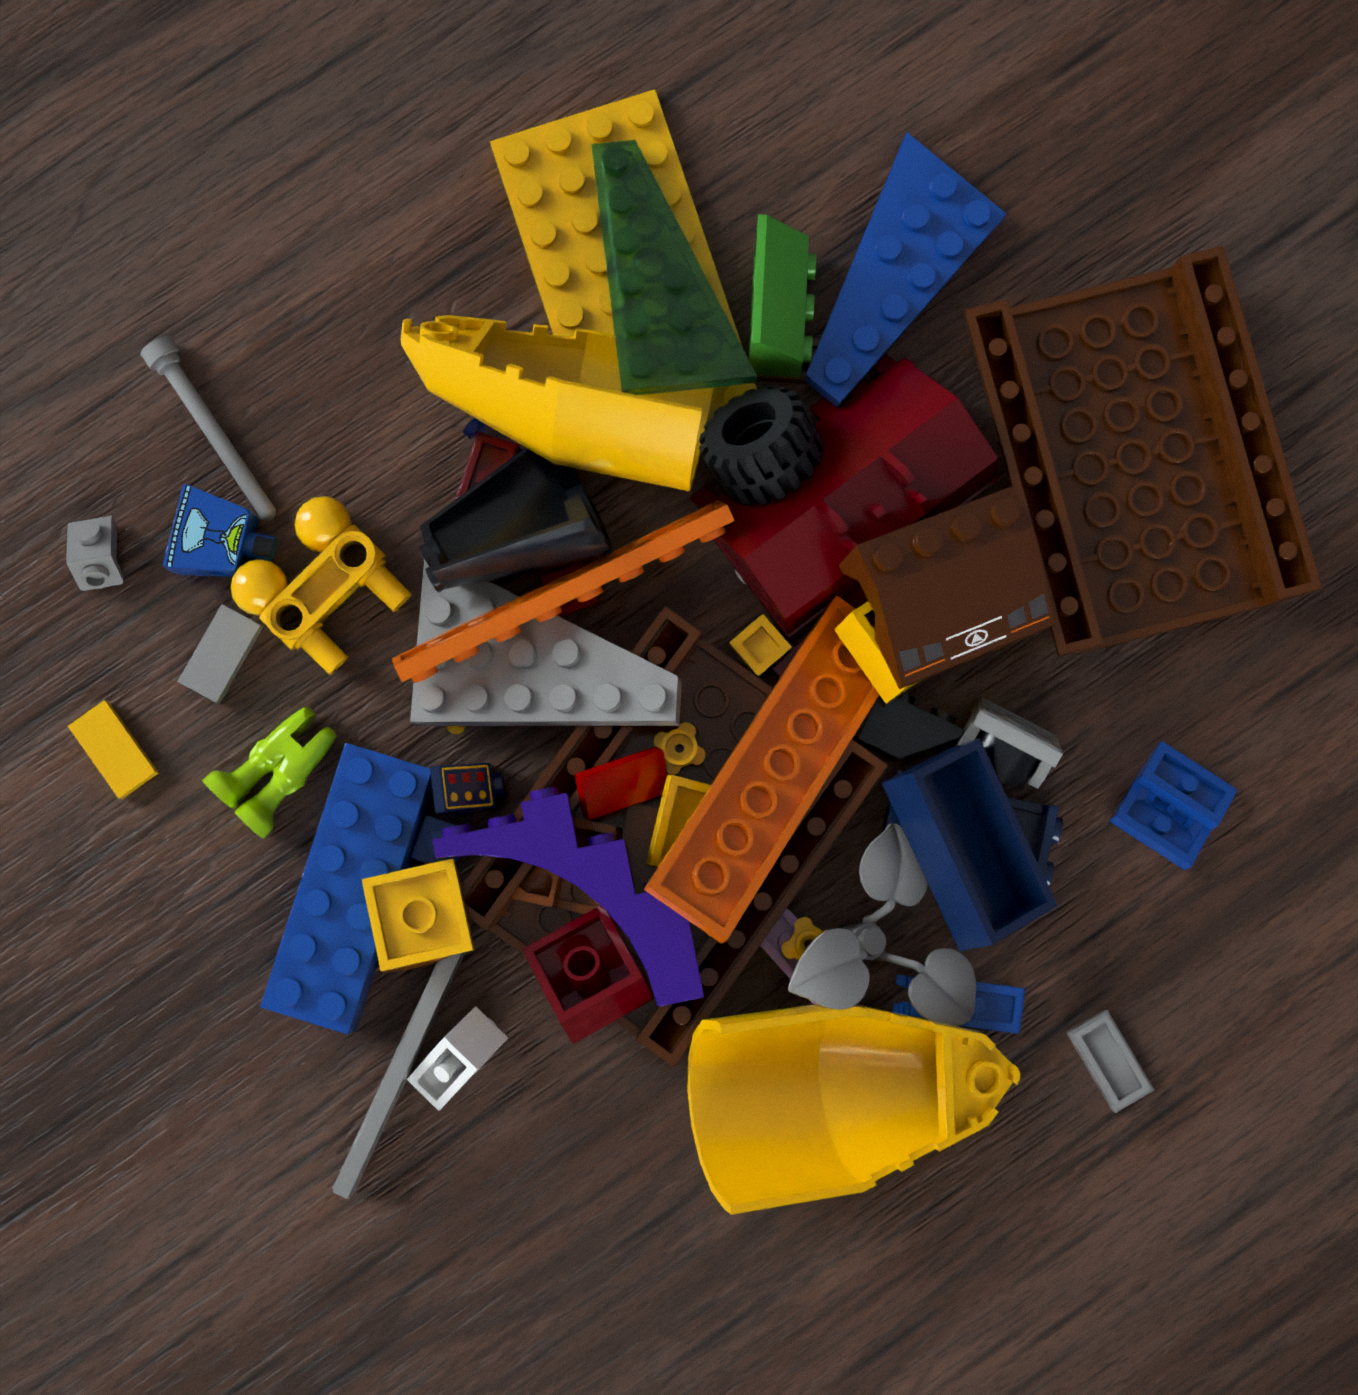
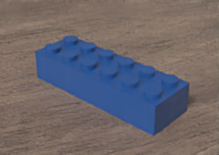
[260,743,433,1034]

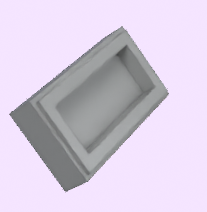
[177,604,263,704]
[1066,1010,1154,1113]

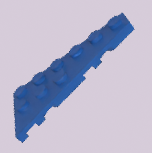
[804,132,1006,408]

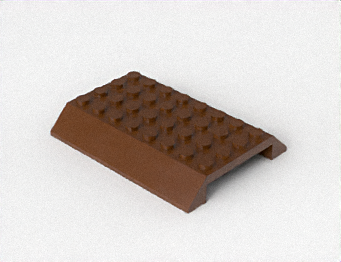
[963,246,1323,656]
[461,606,888,1067]

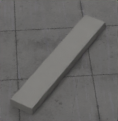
[332,952,466,1199]

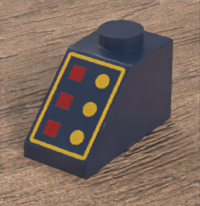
[430,763,505,817]

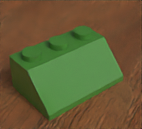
[748,214,816,377]

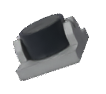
[957,696,1063,789]

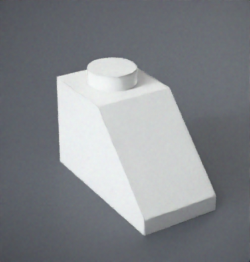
[407,1006,508,1111]

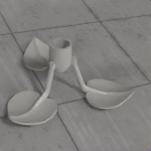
[788,823,976,1026]

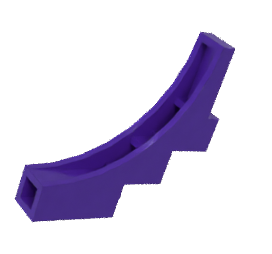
[432,787,704,1007]

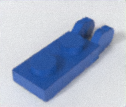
[893,974,1025,1034]

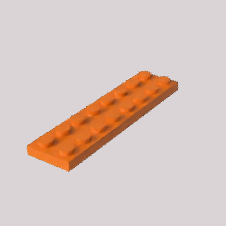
[644,595,879,944]

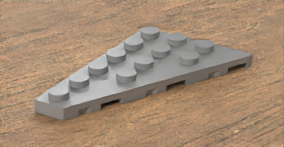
[410,559,682,726]

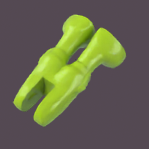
[202,706,337,839]

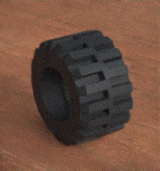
[699,385,824,506]

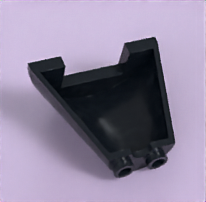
[419,448,614,593]

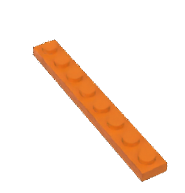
[392,500,735,683]

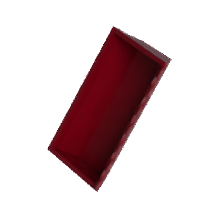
[690,354,999,640]

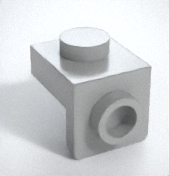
[66,516,123,591]

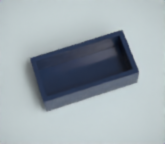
[882,738,1057,951]

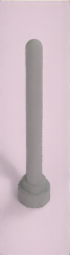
[140,335,276,521]

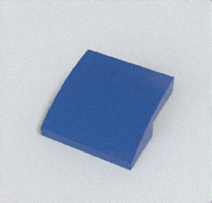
[1109,741,1238,870]

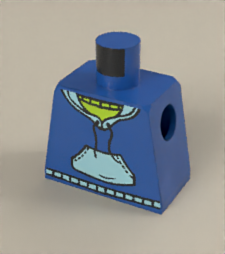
[163,484,277,577]

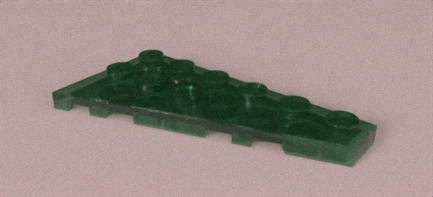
[591,140,757,395]

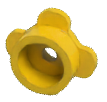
[654,722,705,775]
[782,917,827,960]

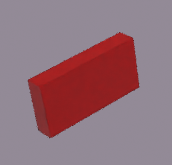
[574,746,668,820]

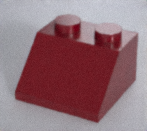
[522,905,654,1044]

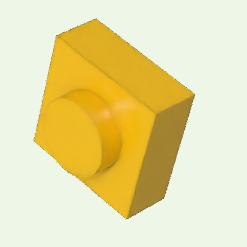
[729,614,792,677]

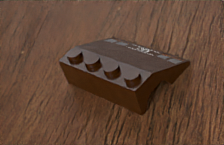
[839,486,1056,689]

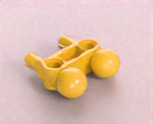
[230,496,412,675]

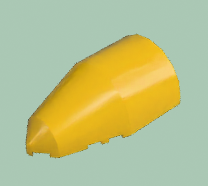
[401,315,720,492]
[687,1004,1020,1215]

